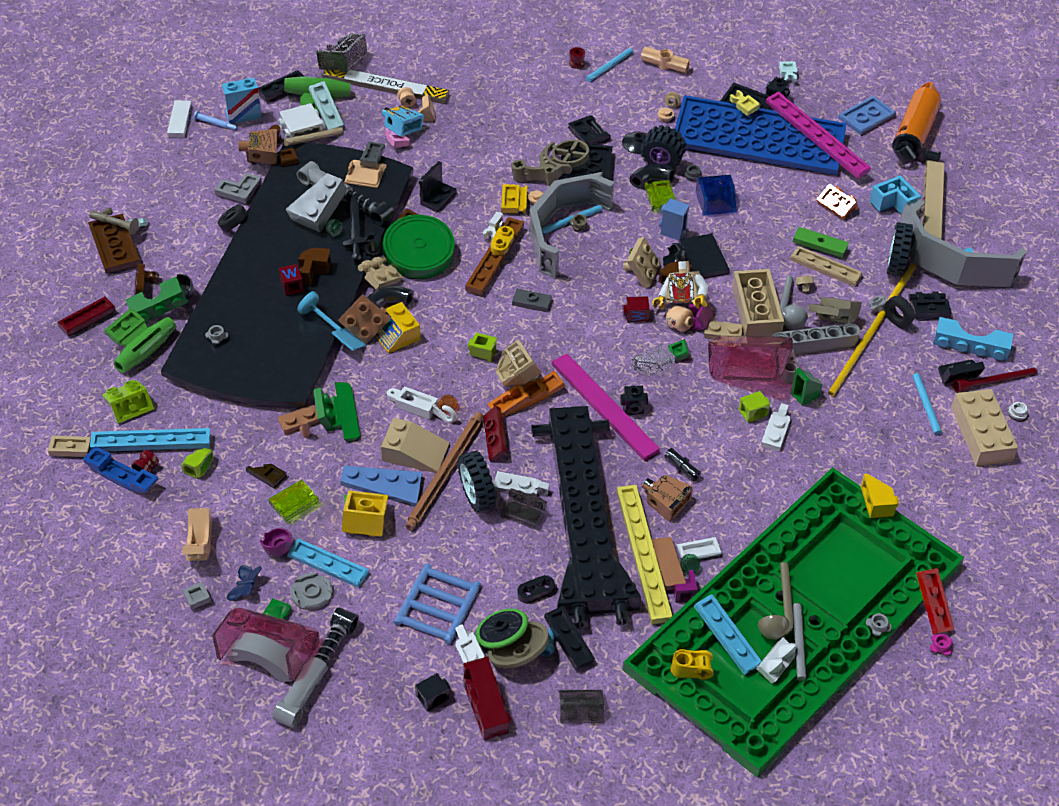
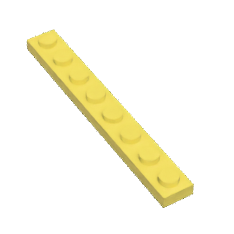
[616,485,672,624]

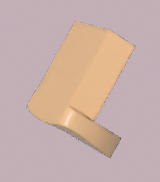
[418,95,435,122]

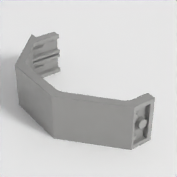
[529,172,615,279]
[900,199,1027,287]

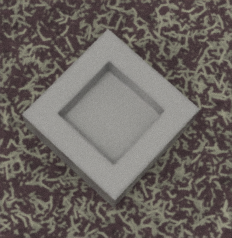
[183,582,211,610]

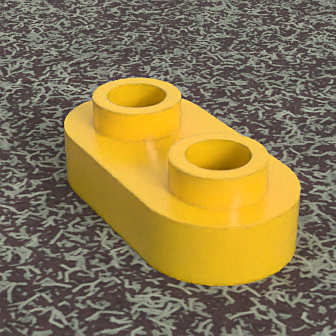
[491,226,514,255]

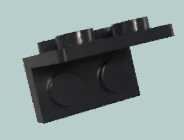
[419,161,457,213]

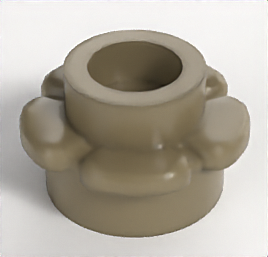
[570,214,587,230]

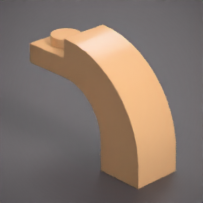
[182,508,212,561]

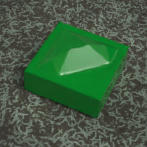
[668,339,690,363]
[262,598,292,626]

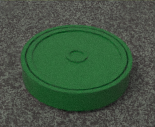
[383,214,455,279]

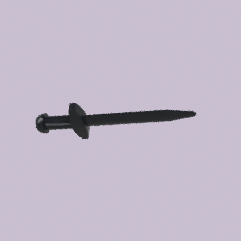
[343,194,366,263]

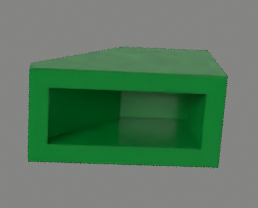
[791,368,823,406]

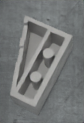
[286,173,347,232]

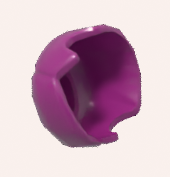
[260,528,293,556]

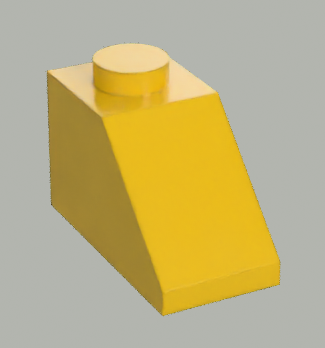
[861,474,899,518]

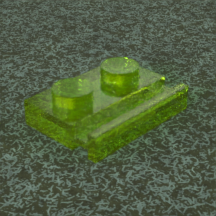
[644,180,675,211]
[268,479,319,522]

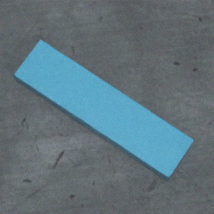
[287,538,369,588]
[694,594,762,676]

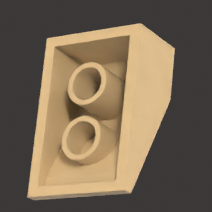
[381,418,450,473]

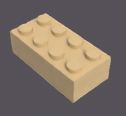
[732,269,784,339]
[951,389,1018,466]

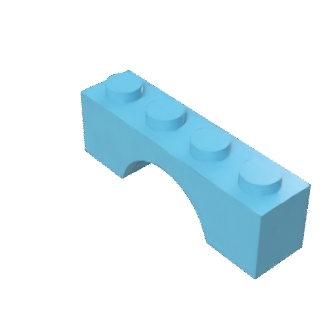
[933,317,1013,361]

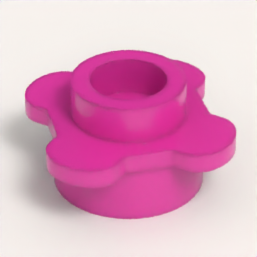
[930,634,953,656]

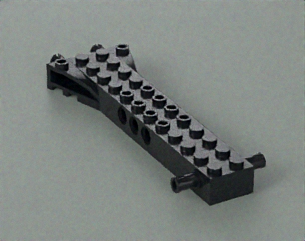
[531,406,641,629]

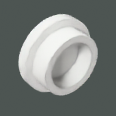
[1008,402,1028,420]

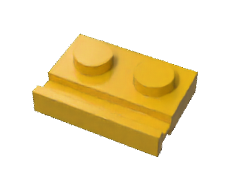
[501,184,527,214]

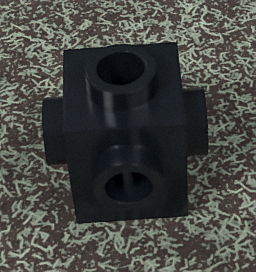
[766,76,791,98]
[620,385,648,415]

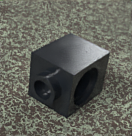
[415,673,451,712]

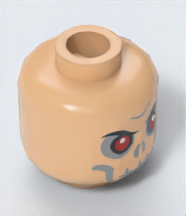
[666,306,694,332]

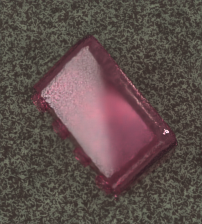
[708,335,793,382]

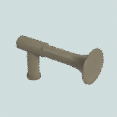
[89,207,139,236]

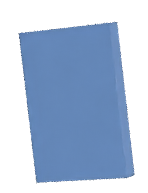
[838,96,896,136]

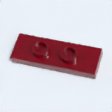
[57,296,116,336]
[483,406,507,462]

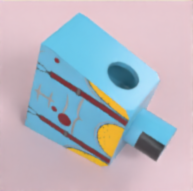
[382,106,424,137]

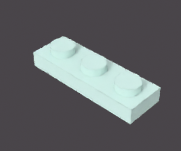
[309,81,344,130]

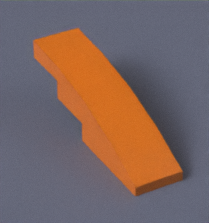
[488,370,566,417]

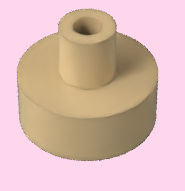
[796,276,814,292]

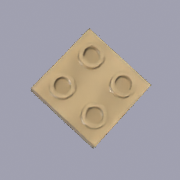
[623,237,661,288]

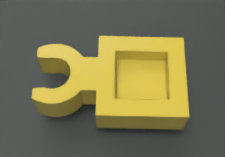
[730,90,760,116]

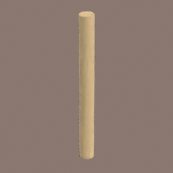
[284,127,343,146]

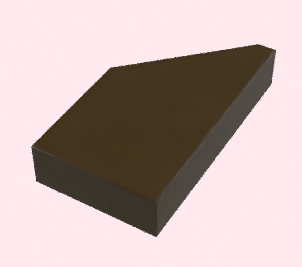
[246,463,287,489]

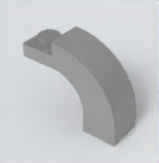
[226,633,303,682]

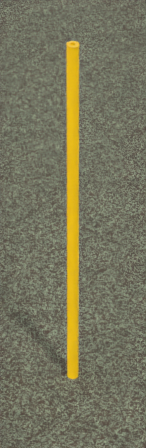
[828,262,918,397]

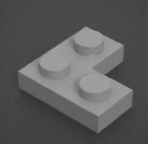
[215,173,262,204]

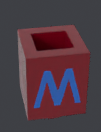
[279,264,303,295]
[622,296,650,322]

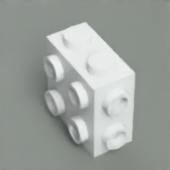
[278,103,325,139]

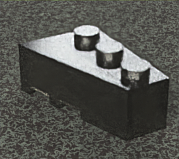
[316,33,367,72]

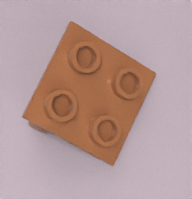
[338,294,391,344]

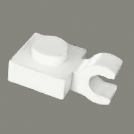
[483,212,505,241]

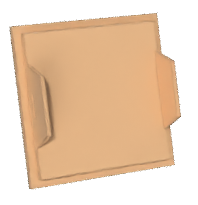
[344,160,386,189]

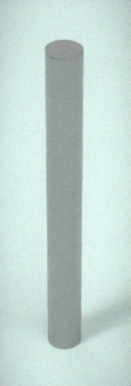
[793,603,806,681]

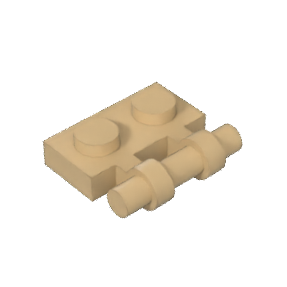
[358,257,403,290]

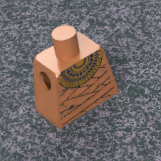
[239,129,277,165]

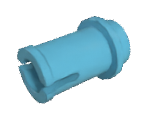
[541,629,555,657]

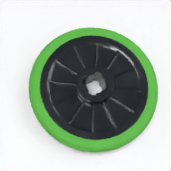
[475,609,528,649]

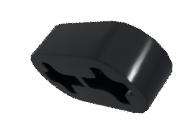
[517,575,555,603]

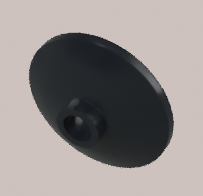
[622,131,647,154]

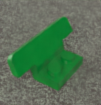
[313,382,360,442]

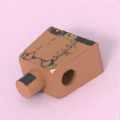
[642,475,693,522]

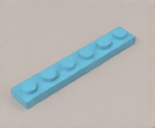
[90,428,211,451]

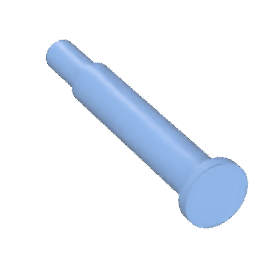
[194,111,237,131]

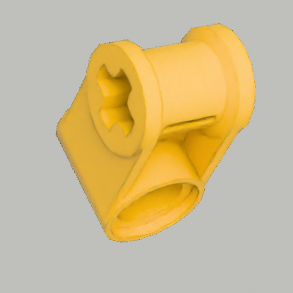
[671,650,714,680]

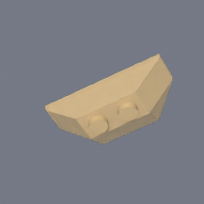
[495,339,541,386]

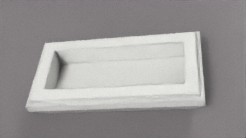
[677,537,722,562]

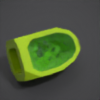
[181,448,214,479]

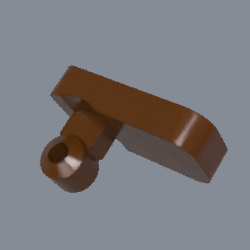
[134,263,159,295]

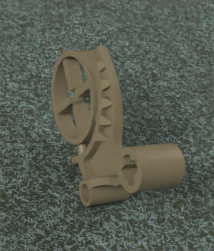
[511,139,590,187]

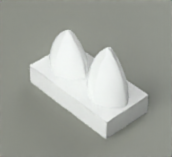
[756,638,796,684]

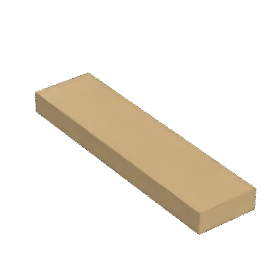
[790,246,863,287]

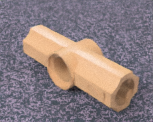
[641,47,690,73]

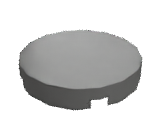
[290,572,333,611]

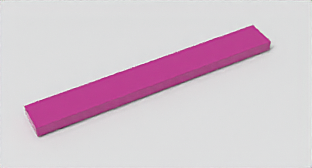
[766,92,871,179]
[552,353,660,461]

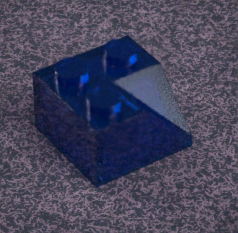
[696,174,737,215]

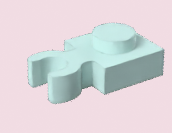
[779,61,798,84]

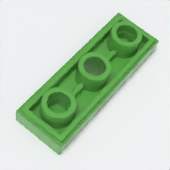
[793,227,849,258]

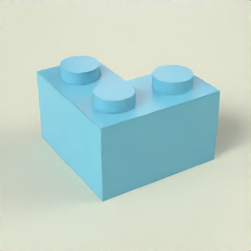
[870,175,921,215]

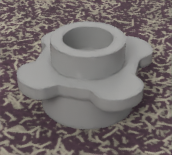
[869,295,887,312]
[205,325,228,344]
[866,614,892,636]

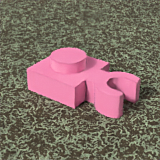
[385,128,410,148]

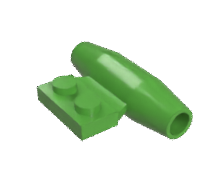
[284,76,351,115]
[104,308,176,373]

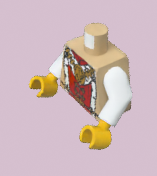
[652,261,708,310]

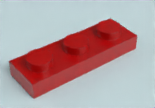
[916,568,955,635]

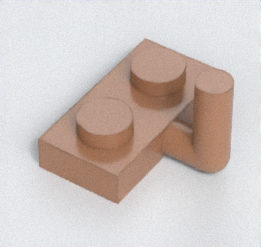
[277,405,320,437]

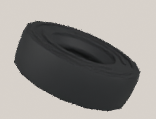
[217,204,247,232]
[884,296,915,328]

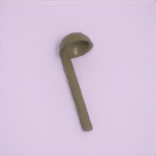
[758,562,794,640]

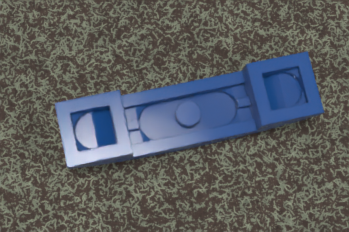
[83,446,159,493]

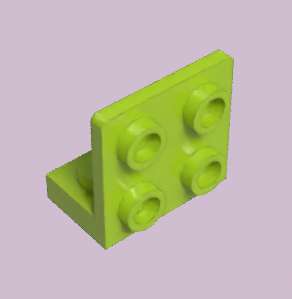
[102,380,154,423]

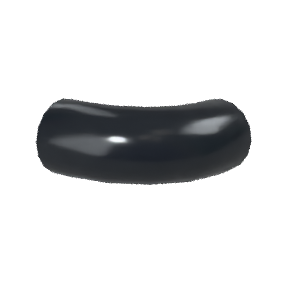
[629,164,676,189]
[367,286,414,309]

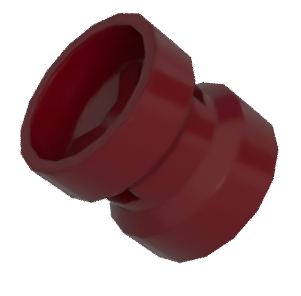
[569,47,585,69]
[131,450,159,473]

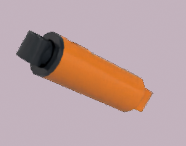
[892,82,941,165]

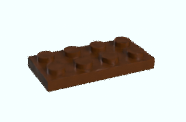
[88,213,141,274]

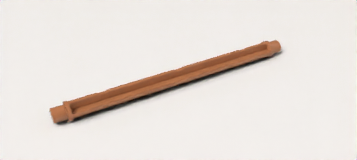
[405,412,484,530]

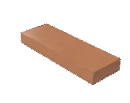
[651,537,686,591]

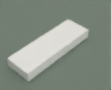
[167,100,192,138]

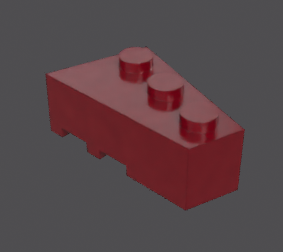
[463,656,512,740]

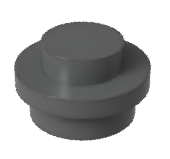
[685,165,702,180]

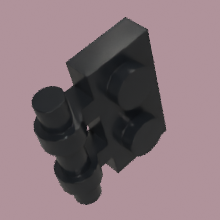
[908,291,952,318]

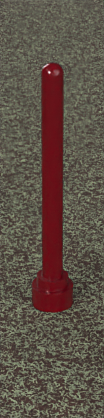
[953,367,1038,393]

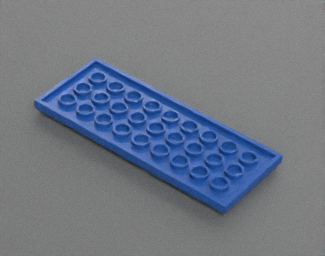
[675,95,847,175]

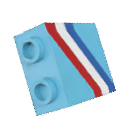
[221,78,262,124]

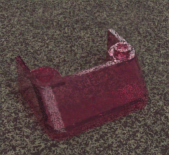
[212,608,320,681]

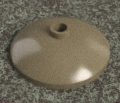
[488,621,549,669]

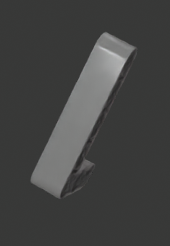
[770,324,860,384]

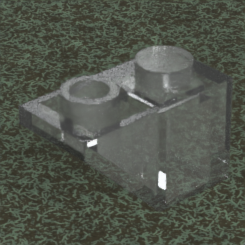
[631,343,675,377]

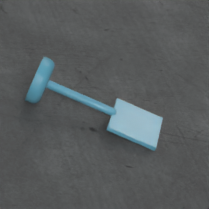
[297,291,366,351]

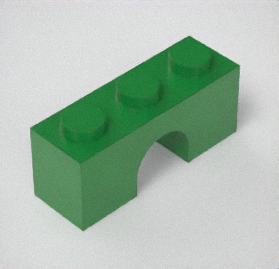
[125,276,188,323]

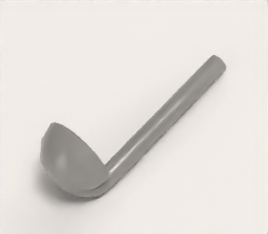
[780,275,808,330]

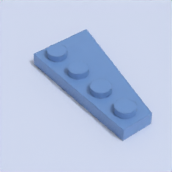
[341,466,422,507]

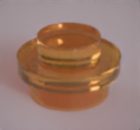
[438,395,458,413]

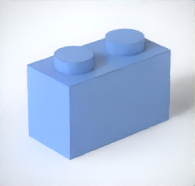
[659,198,690,241]

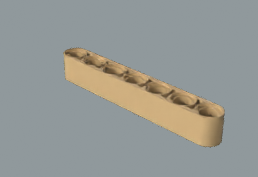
[922,161,944,239]

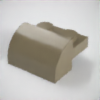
[808,297,862,324]

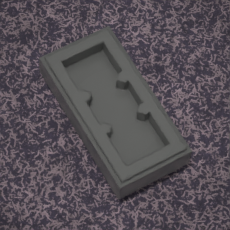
[360,141,385,168]
[512,289,552,312]

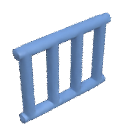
[394,564,481,645]

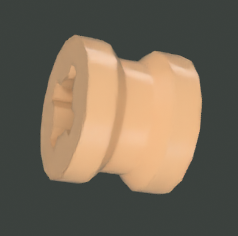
[397,87,416,108]

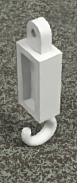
[387,386,458,423]

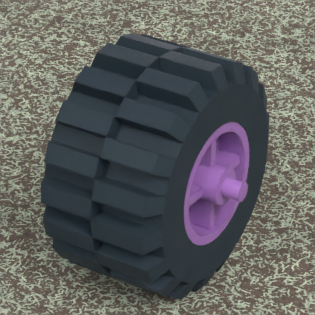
[640,125,687,169]

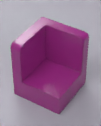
[689,301,714,330]
[673,570,697,602]

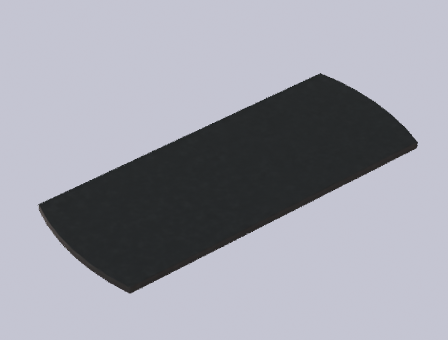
[161,142,414,407]

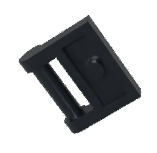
[568,115,611,144]

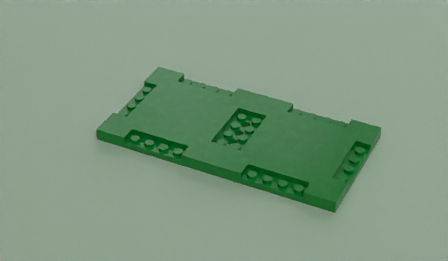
[622,467,964,777]

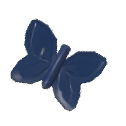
[226,565,262,601]

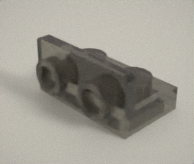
[500,488,547,530]
[559,690,604,723]

